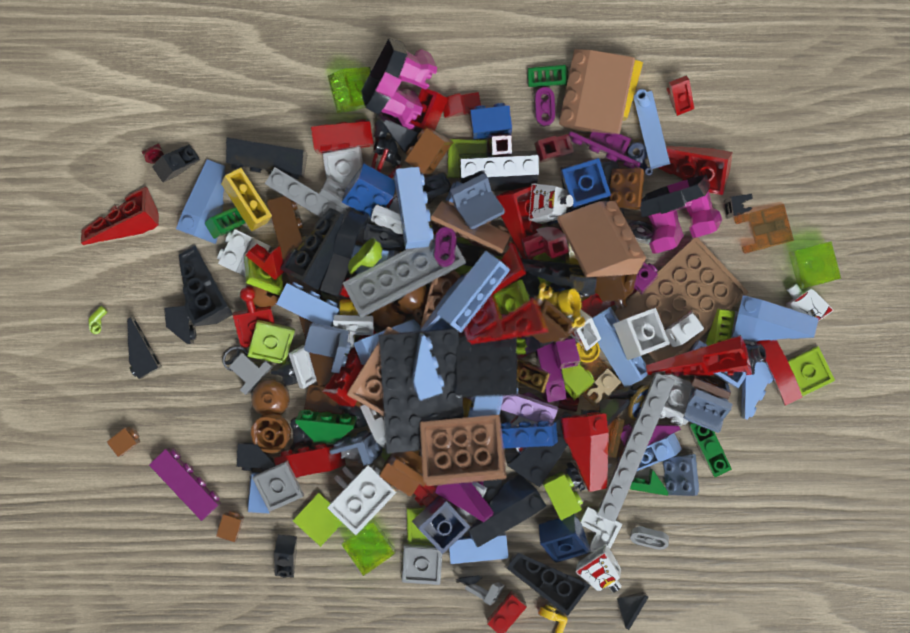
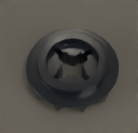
[566,462,585,492]

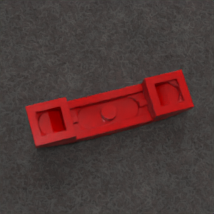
[754,340,803,406]

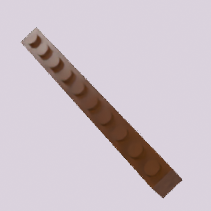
[267,196,334,387]

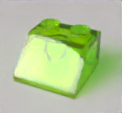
[328,67,371,113]

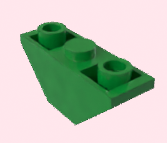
[296,410,357,444]
[689,423,732,478]

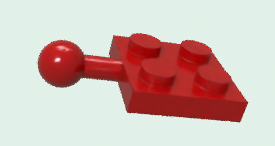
[233,286,275,348]

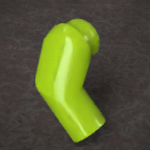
[88,306,108,334]

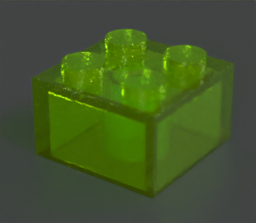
[789,241,841,289]
[341,519,396,576]

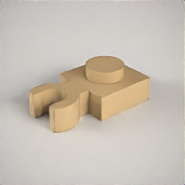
[587,368,621,403]

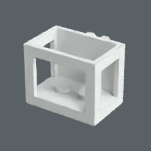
[328,462,398,535]

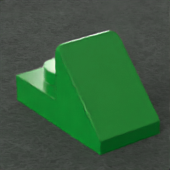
[629,468,669,496]

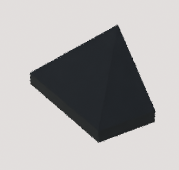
[599,398,630,426]
[617,592,649,630]

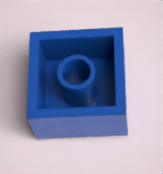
[471,103,512,140]
[560,158,611,209]
[342,163,396,218]

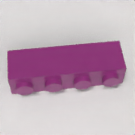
[149,448,221,521]

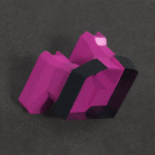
[361,38,437,129]
[640,174,722,254]

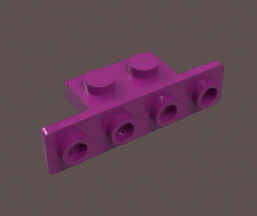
[569,131,640,169]

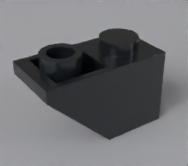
[152,144,200,183]
[164,306,197,344]
[236,442,276,472]
[274,534,297,578]

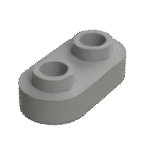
[630,526,669,550]

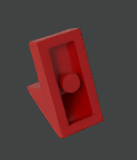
[667,75,695,116]
[443,92,481,118]
[245,244,284,280]

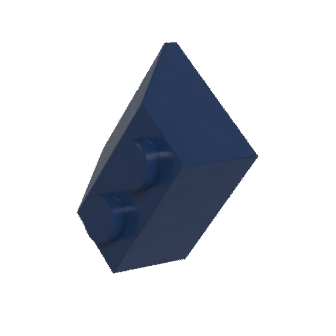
[539,514,591,563]

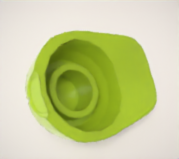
[348,238,382,273]

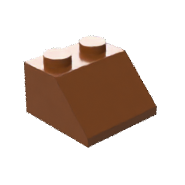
[405,128,453,174]

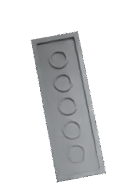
[343,235,466,318]

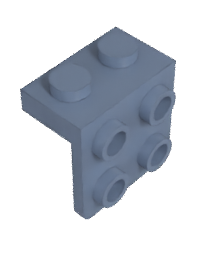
[450,173,505,229]
[304,323,351,373]
[329,430,382,465]

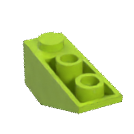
[554,341,594,400]

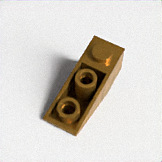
[517,359,550,393]

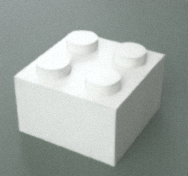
[613,308,670,360]

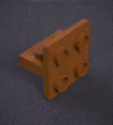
[609,168,644,210]
[379,451,426,496]

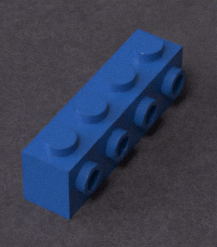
[501,420,558,448]

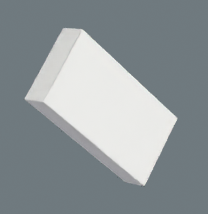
[288,345,317,389]

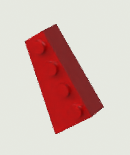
[322,330,377,407]

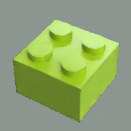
[542,471,583,520]

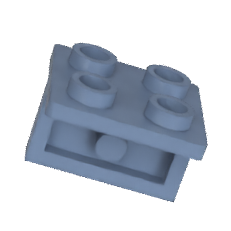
[683,386,733,433]
[663,454,699,496]

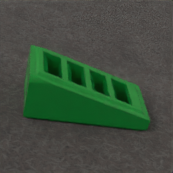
[528,65,568,87]
[205,207,246,239]

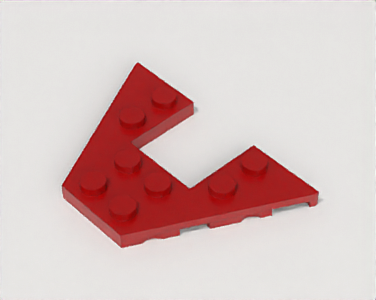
[464,242,548,344]

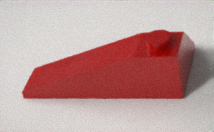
[658,146,733,195]
[496,185,542,259]
[561,412,609,492]

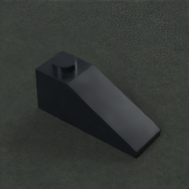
[376,113,422,154]
[127,317,162,379]

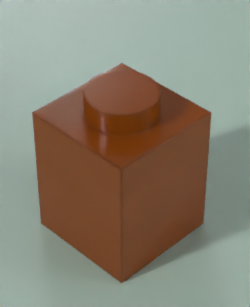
[107,427,141,457]
[216,511,244,542]

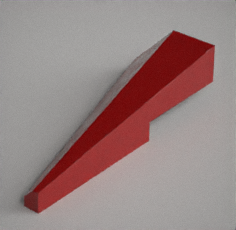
[646,335,752,375]

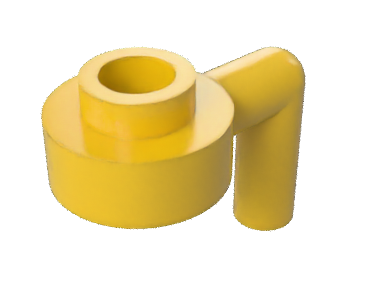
[538,604,568,633]

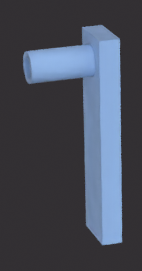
[634,89,670,169]

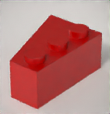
[311,119,374,155]
[274,443,346,477]

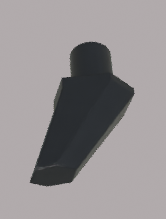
[609,386,638,399]

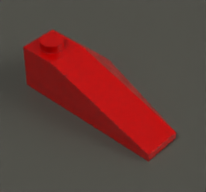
[81,186,159,245]

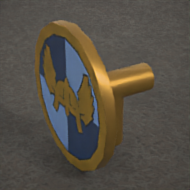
[627,385,650,420]

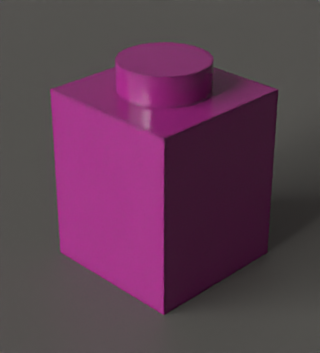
[553,337,580,369]

